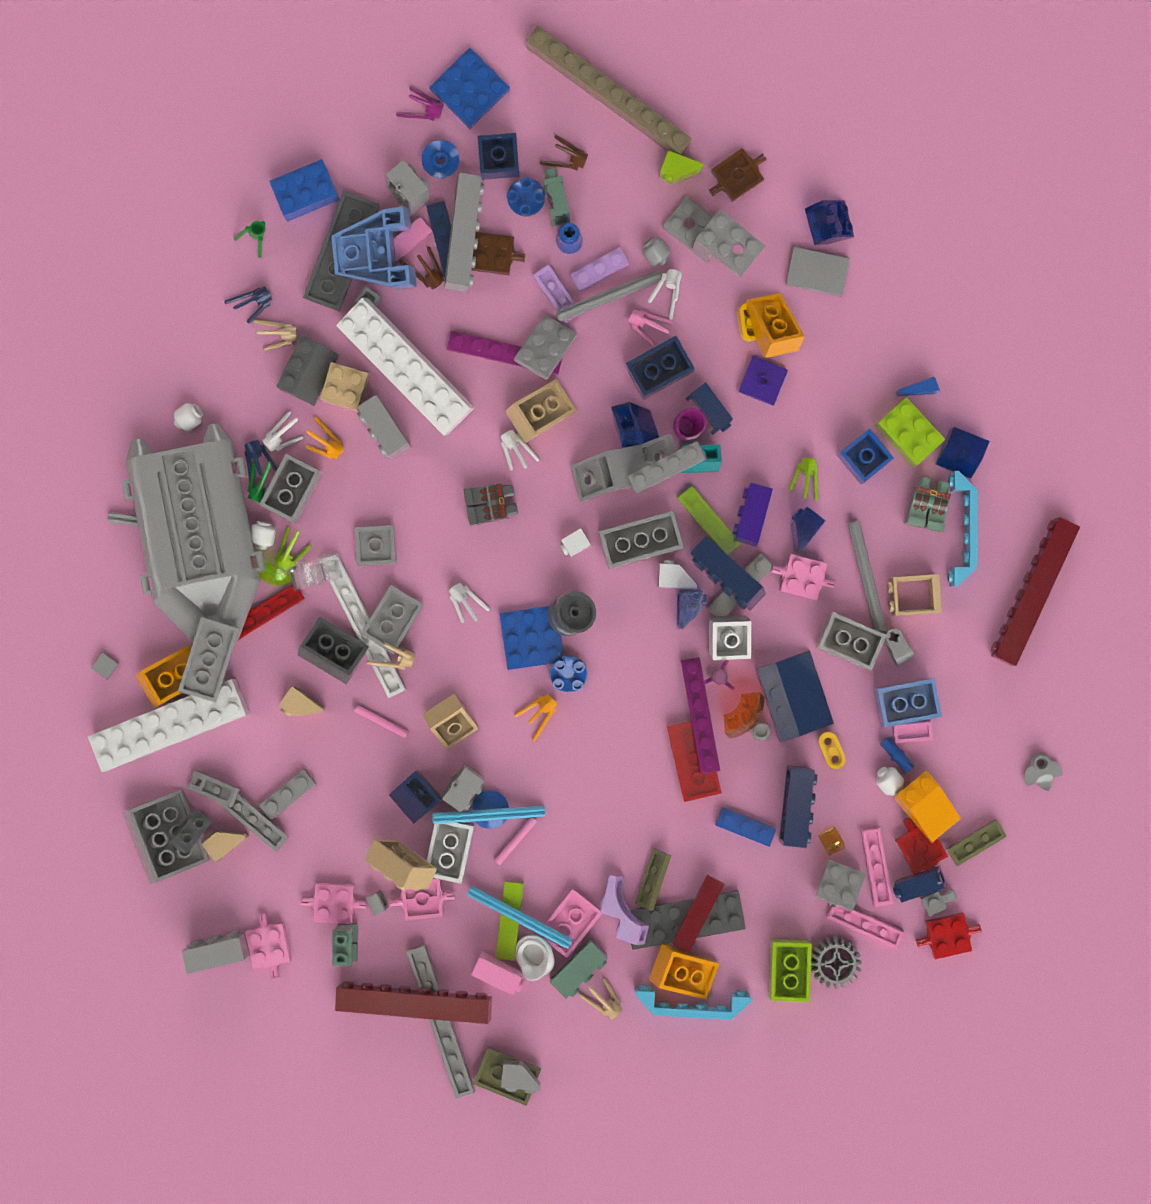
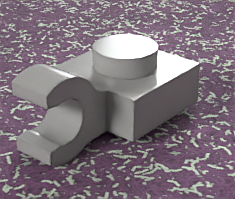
[920,889,957,916]

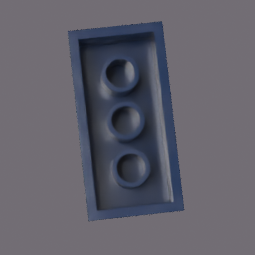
[690,536,766,611]
[779,765,817,848]

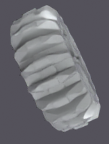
[811,936,862,989]

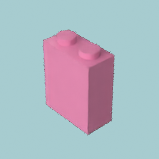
[471,951,524,995]

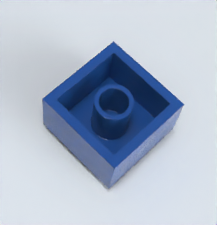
[837,429,894,484]

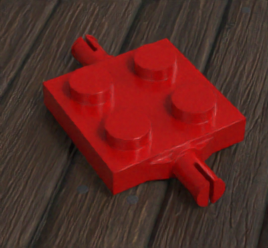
[895,817,948,875]
[916,912,982,960]

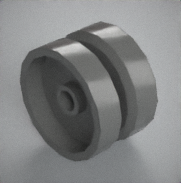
[547,591,596,636]

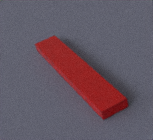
[238,583,305,640]

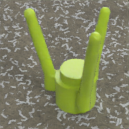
[788,458,819,501]
[274,527,311,571]

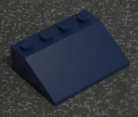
[755,651,834,742]

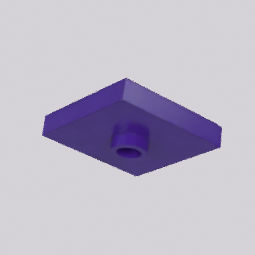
[738,356,788,406]

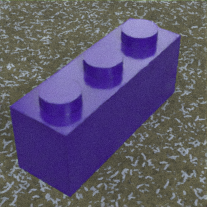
[732,483,773,547]

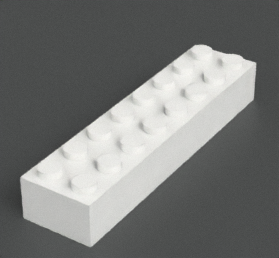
[336,298,475,436]
[88,679,250,772]

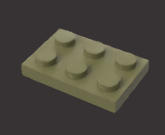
[473,1047,541,1106]

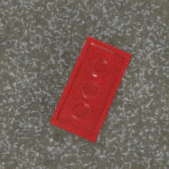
[667,721,722,802]

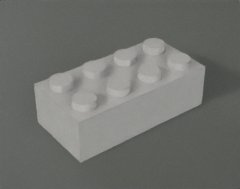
[599,511,684,570]

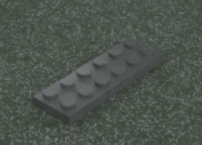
[303,191,380,312]
[630,890,746,950]

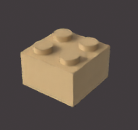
[320,362,371,412]

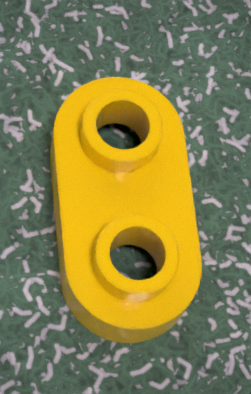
[737,303,756,342]
[818,732,846,769]

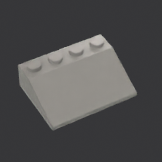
[123,789,209,884]

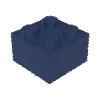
[478,133,520,180]

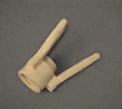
[254,319,297,351]
[366,643,416,670]
[579,978,622,1020]

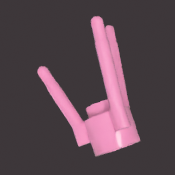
[628,309,673,345]

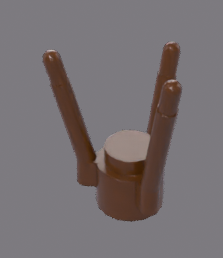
[540,135,588,171]
[400,247,444,290]

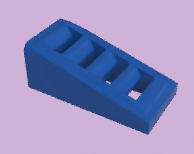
[896,377,940,396]

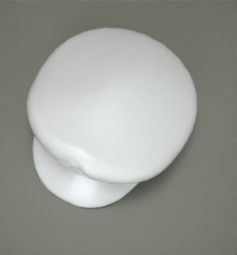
[515,934,555,981]

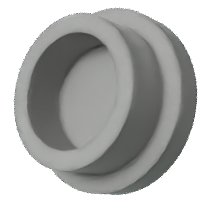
[751,722,770,741]

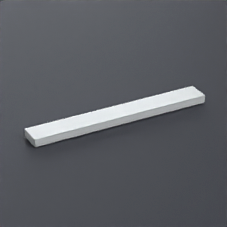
[320,553,406,698]

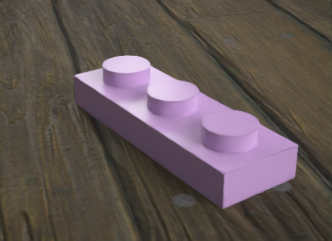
[570,247,629,293]
[533,264,577,323]

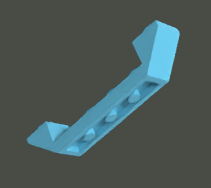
[947,471,978,587]
[635,985,752,1020]

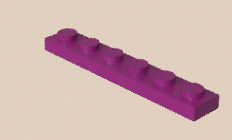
[447,331,562,375]
[681,657,720,774]

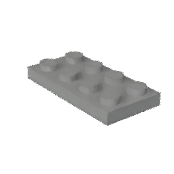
[178,616,240,703]

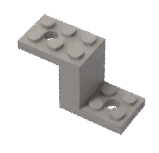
[662,197,766,277]
[571,434,676,502]

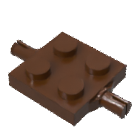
[709,148,767,202]
[471,232,526,275]

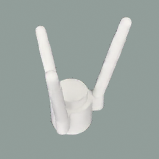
[648,269,682,320]
[262,411,304,452]
[500,430,540,471]
[449,583,490,623]

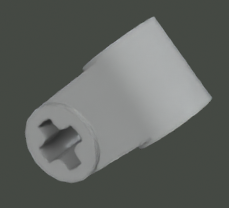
[883,628,914,666]

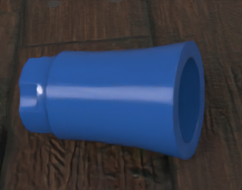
[556,223,583,254]

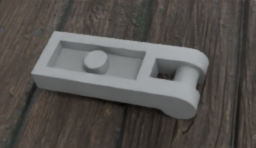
[186,770,240,807]

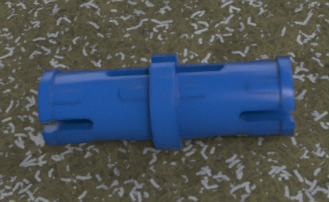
[880,737,915,774]

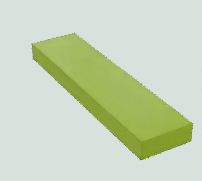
[677,486,741,555]
[495,881,524,961]

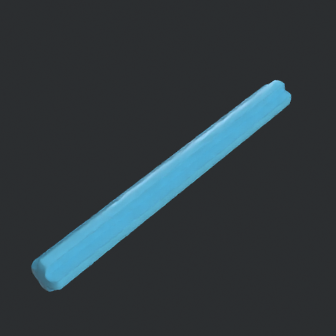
[432,806,545,824]
[467,886,572,948]

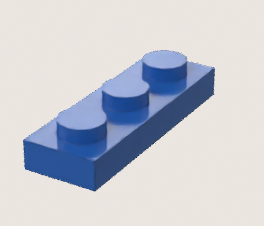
[716,807,776,847]

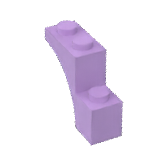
[600,875,649,945]

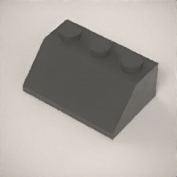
[276,335,339,406]
[297,617,369,685]

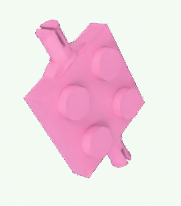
[771,553,835,600]
[389,878,455,921]
[301,882,367,924]
[245,912,292,979]

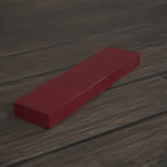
[672,874,725,953]

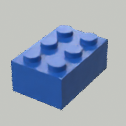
[269,159,340,222]

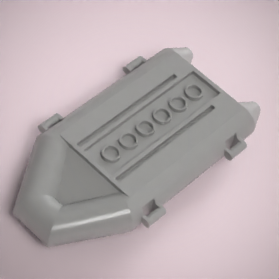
[121,423,266,642]

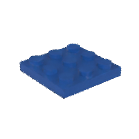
[429,48,510,129]
[499,606,564,670]

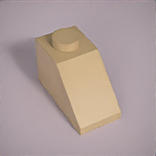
[279,686,326,717]
[201,830,249,862]

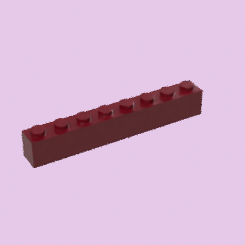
[991,517,1080,666]
[335,981,492,1024]

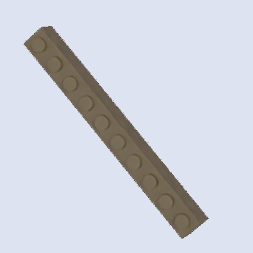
[526,25,692,155]

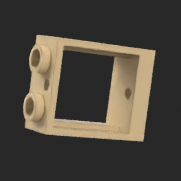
[887,574,942,616]

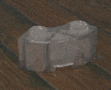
[289,553,343,591]

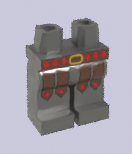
[463,483,518,526]

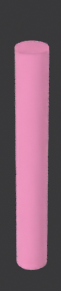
[355,705,409,738]
[494,817,537,865]

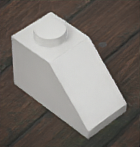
[658,560,697,590]

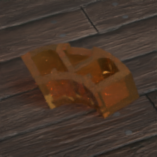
[724,692,765,738]

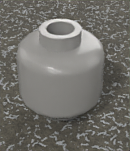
[642,237,670,266]

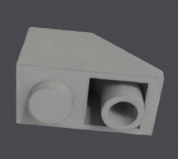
[501,1060,541,1093]

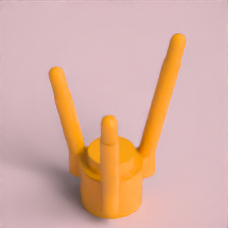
[305,416,345,460]
[515,694,558,741]

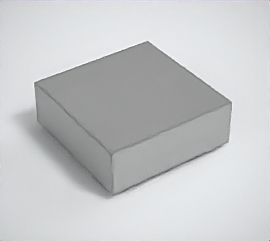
[91,653,119,679]

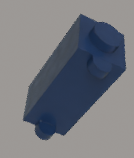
[685,382,733,435]
[893,866,947,903]

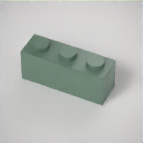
[550,939,607,999]

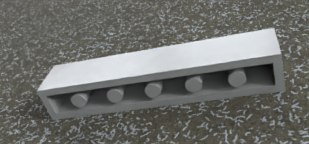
[444,173,484,292]

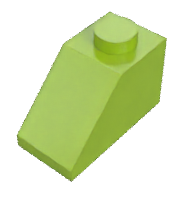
[659,150,704,184]

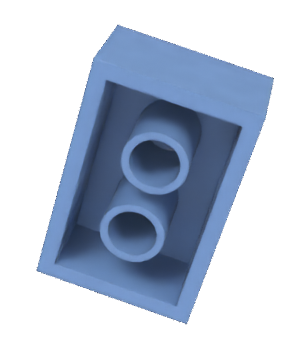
[874,678,942,727]

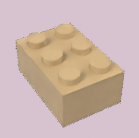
[364,839,437,891]

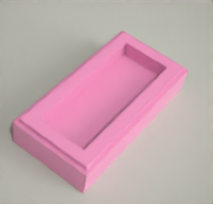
[892,721,933,743]

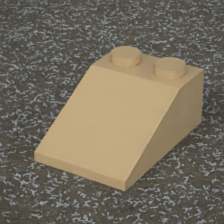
[505,379,577,443]

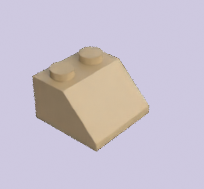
[422,693,479,750]

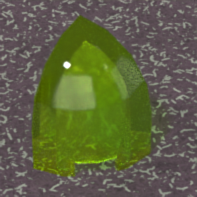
[259,561,295,587]

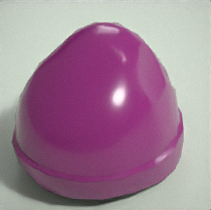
[673,408,706,441]

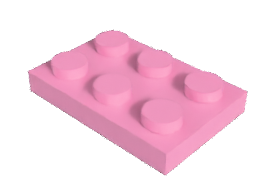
[537,888,602,958]

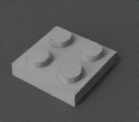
[355,525,396,566]

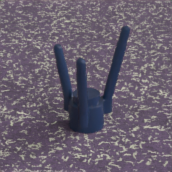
[224,286,272,323]
[244,440,278,487]

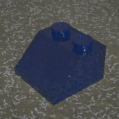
[935,427,990,479]
[791,506,826,553]
[677,590,706,629]

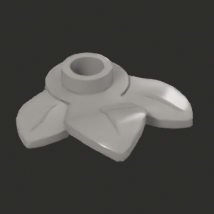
[1024,753,1062,791]

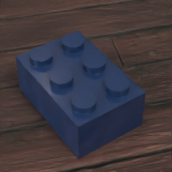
[625,336,695,400]

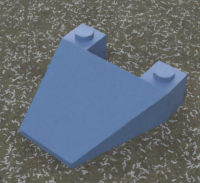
[331,207,417,289]

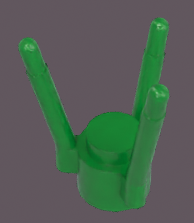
[233,221,266,258]
[247,459,272,503]

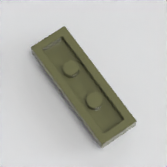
[946,819,1007,866]
[635,849,671,911]

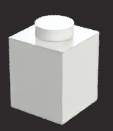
[560,529,591,557]

